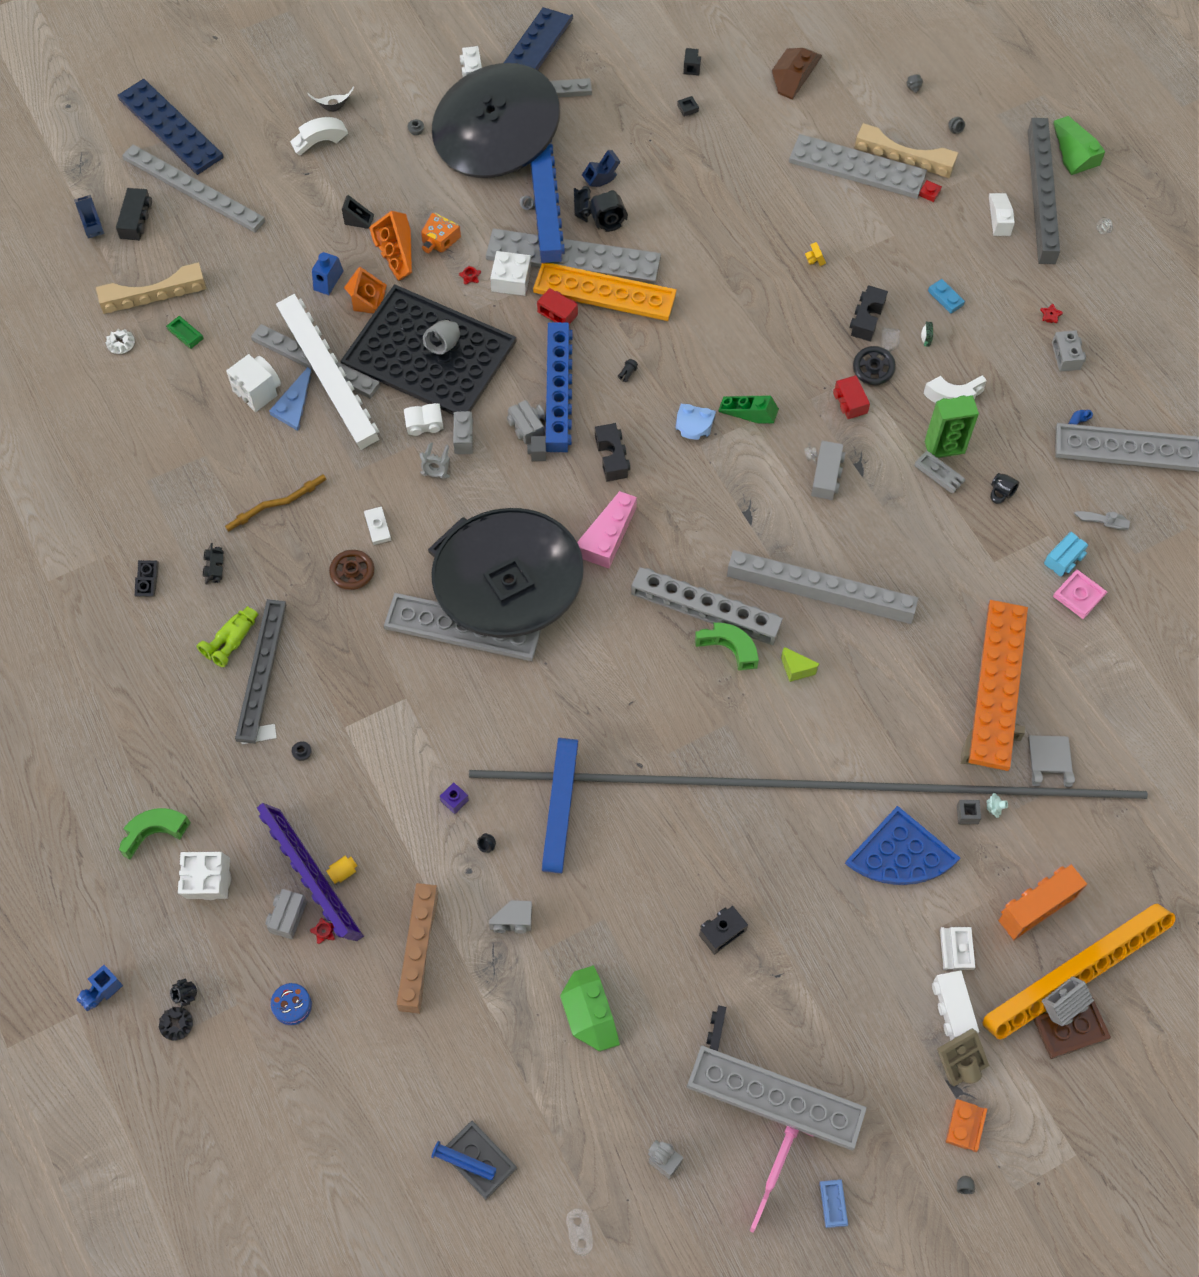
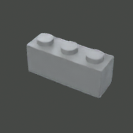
[811,441,846,500]

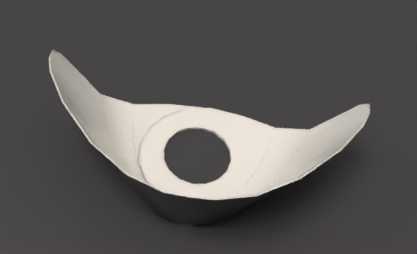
[308,86,354,112]

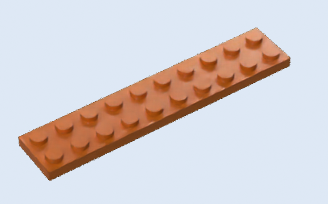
[969,600,1028,771]

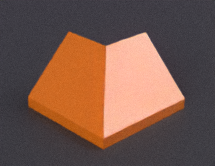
[344,267,387,314]

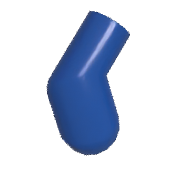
[1068,410,1093,425]

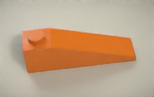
[369,211,412,281]

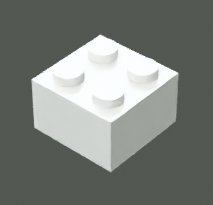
[490,251,531,296]

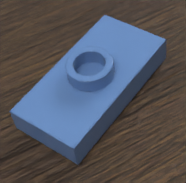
[819,1179,848,1228]

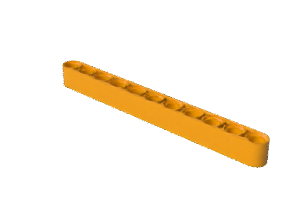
[982,904,1176,1039]

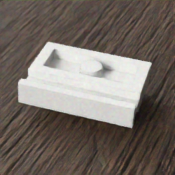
[940,927,975,970]

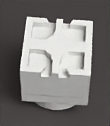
[226,354,281,412]
[178,852,231,900]

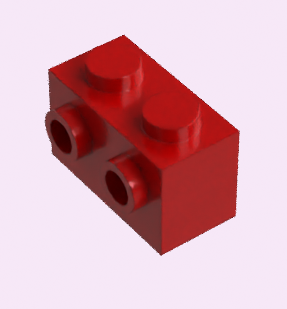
[537,288,578,325]
[833,375,870,419]

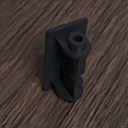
[574,186,591,223]
[202,543,224,584]

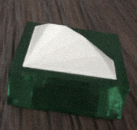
[921,321,933,347]

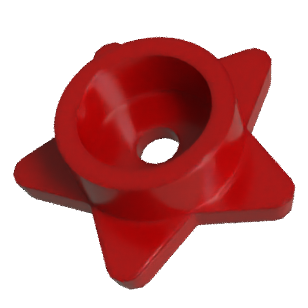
[459,266,481,285]
[1040,304,1063,323]
[310,918,335,944]

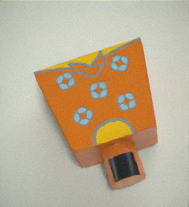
[421,212,461,254]

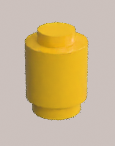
[326,855,357,884]

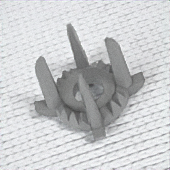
[420,442,450,479]

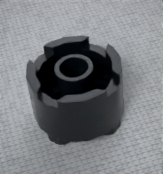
[590,190,628,232]

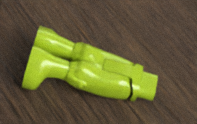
[196,606,259,667]

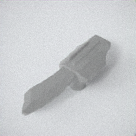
[1074,511,1130,530]

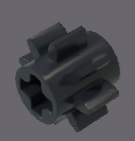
[170,978,197,1007]

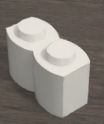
[404,403,444,436]

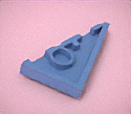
[269,367,311,431]

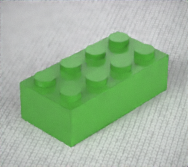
[924,395,979,458]

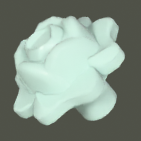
[986,793,1008,818]

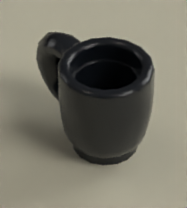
[990,473,1019,504]

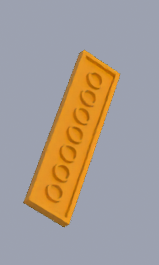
[533,263,677,321]

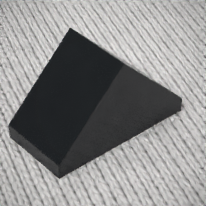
[342,195,374,229]

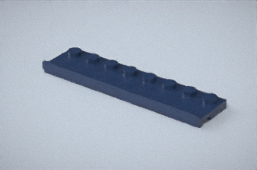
[504,7,573,70]

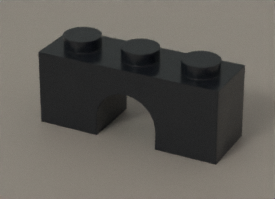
[849,285,888,342]
[595,423,631,482]

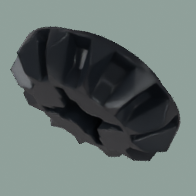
[158,1006,193,1041]

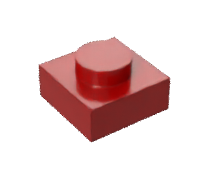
[919,180,942,202]

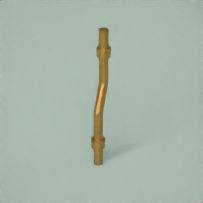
[225,474,327,532]

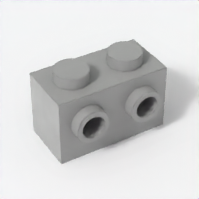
[1052,330,1086,372]

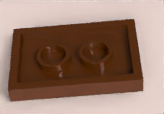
[1033,1001,1111,1059]

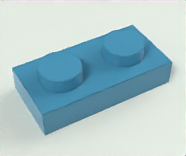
[928,279,965,314]

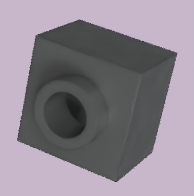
[527,436,546,462]
[957,800,981,824]

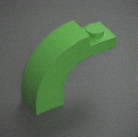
[695,623,759,670]
[119,808,191,859]

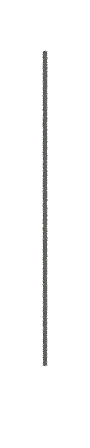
[469,770,1148,799]

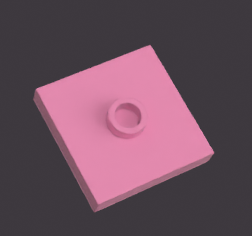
[1053,569,1107,619]

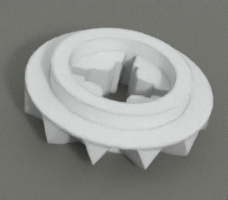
[105,329,135,354]

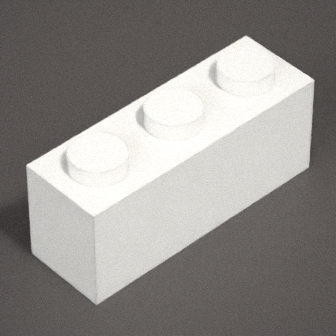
[932,970,979,1041]

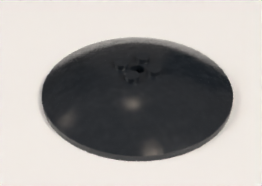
[432,63,560,178]
[431,508,584,638]

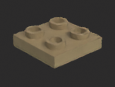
[937,1028,989,1087]

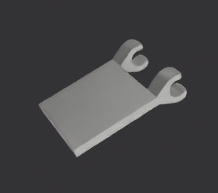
[1028,735,1075,787]

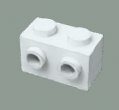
[460,46,482,77]

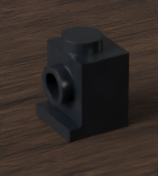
[683,48,701,76]

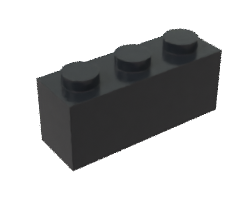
[116,188,152,241]

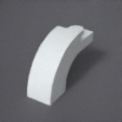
[290,117,348,156]
[923,375,987,403]

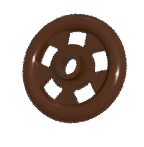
[329,549,374,590]

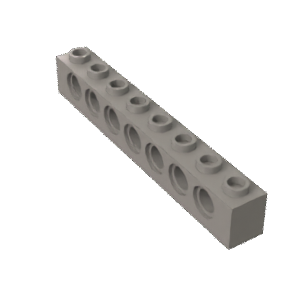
[631,567,783,645]

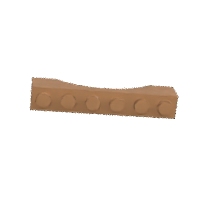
[397,883,439,1014]

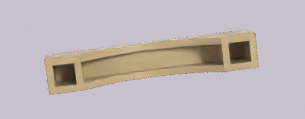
[854,123,958,178]
[96,262,206,314]

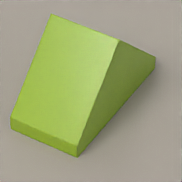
[781,647,819,682]

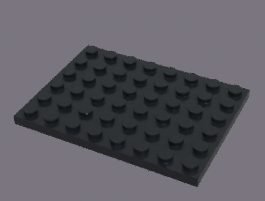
[341,284,517,415]

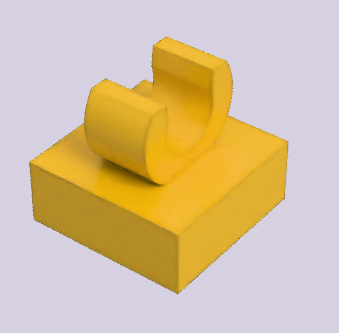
[805,242,826,266]

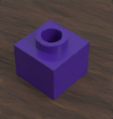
[440,782,469,814]

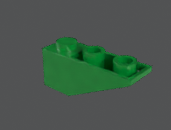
[718,396,779,424]

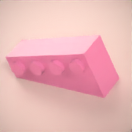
[577,491,637,568]

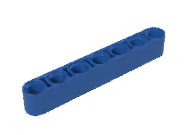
[542,738,578,874]

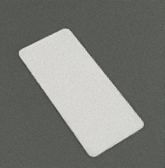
[241,724,276,744]

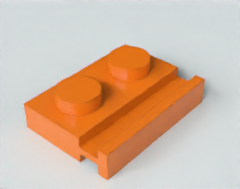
[946,1099,987,1152]

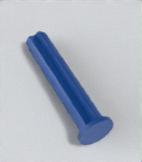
[431,1141,496,1180]

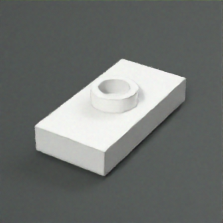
[364,507,391,545]

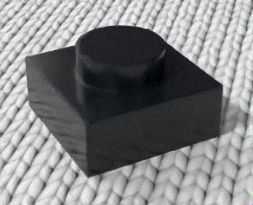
[677,96,699,117]

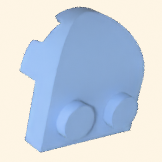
[675,403,716,440]

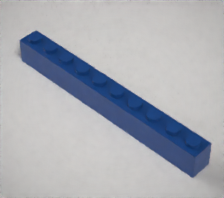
[531,140,565,263]

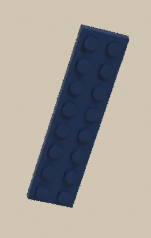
[117,78,224,175]

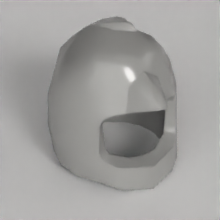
[423,320,460,354]

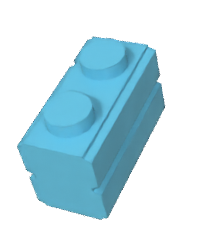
[1044,532,1088,577]

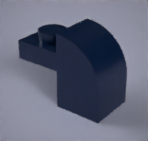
[582,150,621,187]

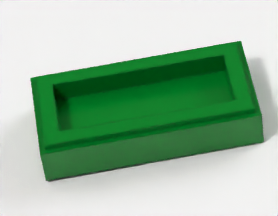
[166,316,204,349]

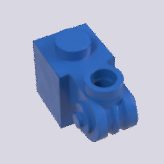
[77,965,123,1011]

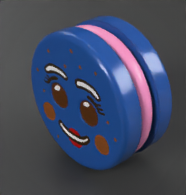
[271,983,312,1025]

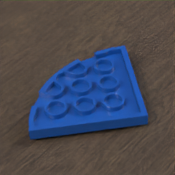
[845,806,960,885]

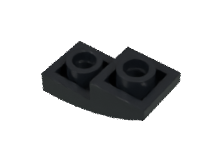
[134,560,159,597]

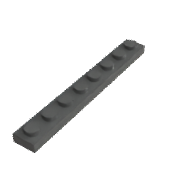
[235,599,287,744]

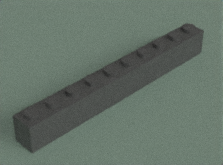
[1027,118,1060,264]

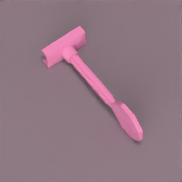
[750,1126,813,1233]

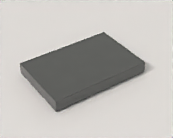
[446,1120,518,1200]

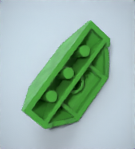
[560,965,620,1052]

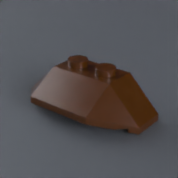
[772,48,822,100]

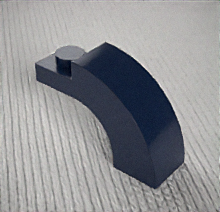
[74,194,105,239]

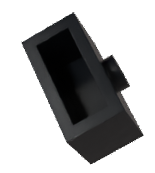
[699,906,748,955]

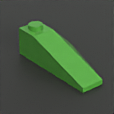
[1053,116,1105,175]

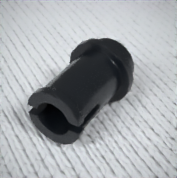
[618,359,638,382]

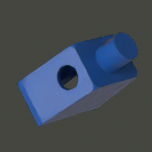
[312,252,344,295]

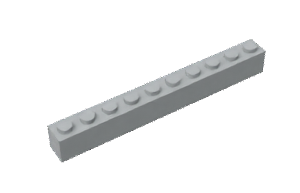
[727,550,918,624]

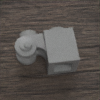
[648,1140,683,1179]

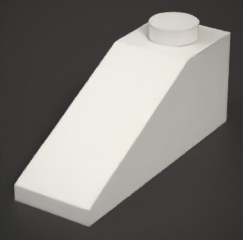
[989,193,1015,236]

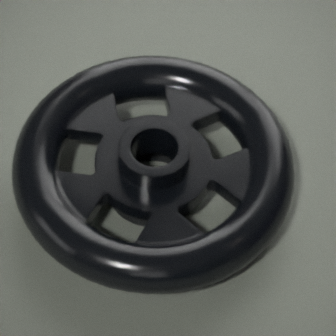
[853,346,896,385]

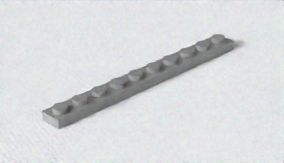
[122,145,265,233]

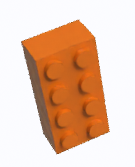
[998,864,1087,940]

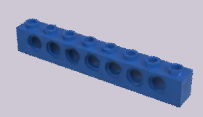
[546,322,573,452]

